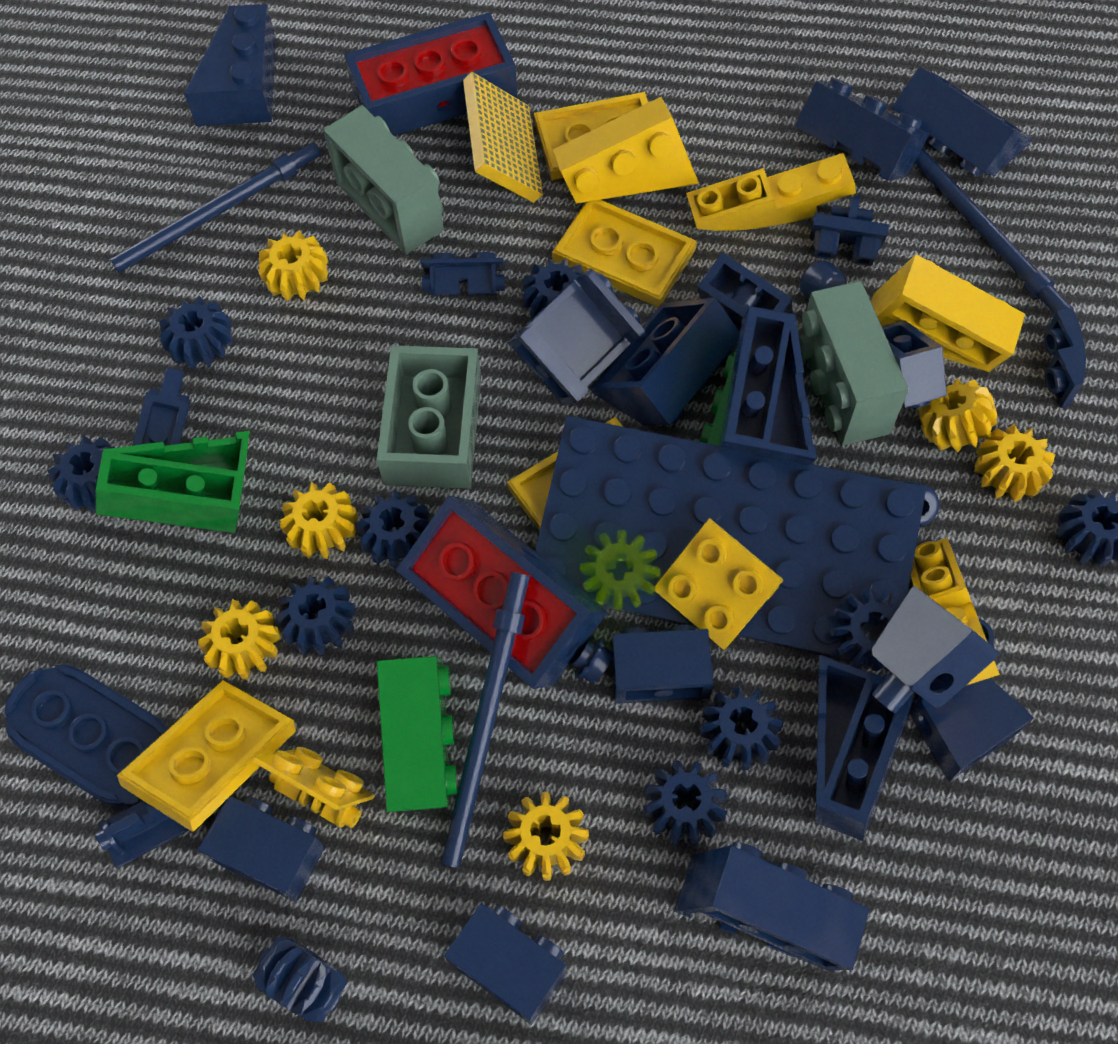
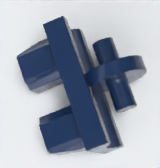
[809,195,889,266]

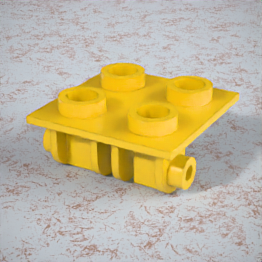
[653,518,784,651]
[252,747,375,828]

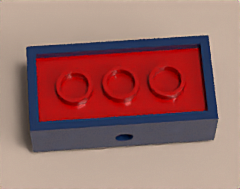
[344,12,518,136]
[396,495,608,689]

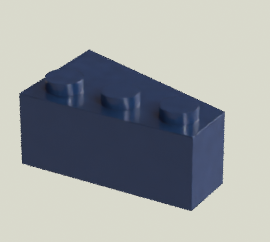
[184,4,276,126]
[795,77,930,181]
[719,306,817,465]
[815,655,914,841]
[674,842,869,971]

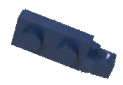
[132,368,190,446]

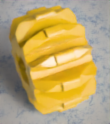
[258,230,328,302]
[919,378,997,453]
[974,424,1055,503]
[280,481,358,559]
[198,599,281,681]
[503,792,589,881]

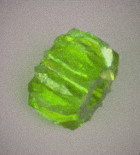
[580,530,660,611]

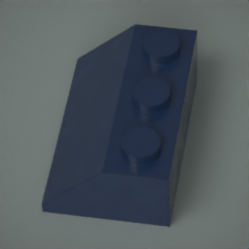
[892,66,1033,177]
[590,297,740,426]

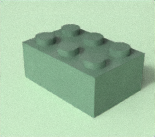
[323,105,444,255]
[799,281,909,446]
[376,345,481,489]

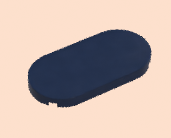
[4,664,169,808]

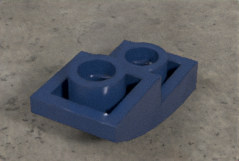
[1044,308,1086,408]

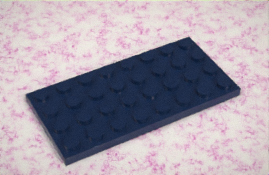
[535,416,927,669]

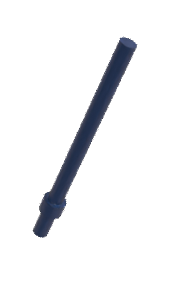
[110,142,322,273]
[914,148,1073,314]
[441,572,530,868]

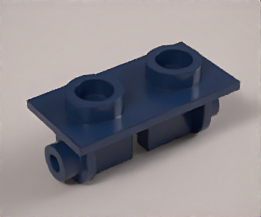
[420,252,505,297]
[95,801,209,869]

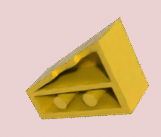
[553,97,699,204]
[871,254,1025,372]

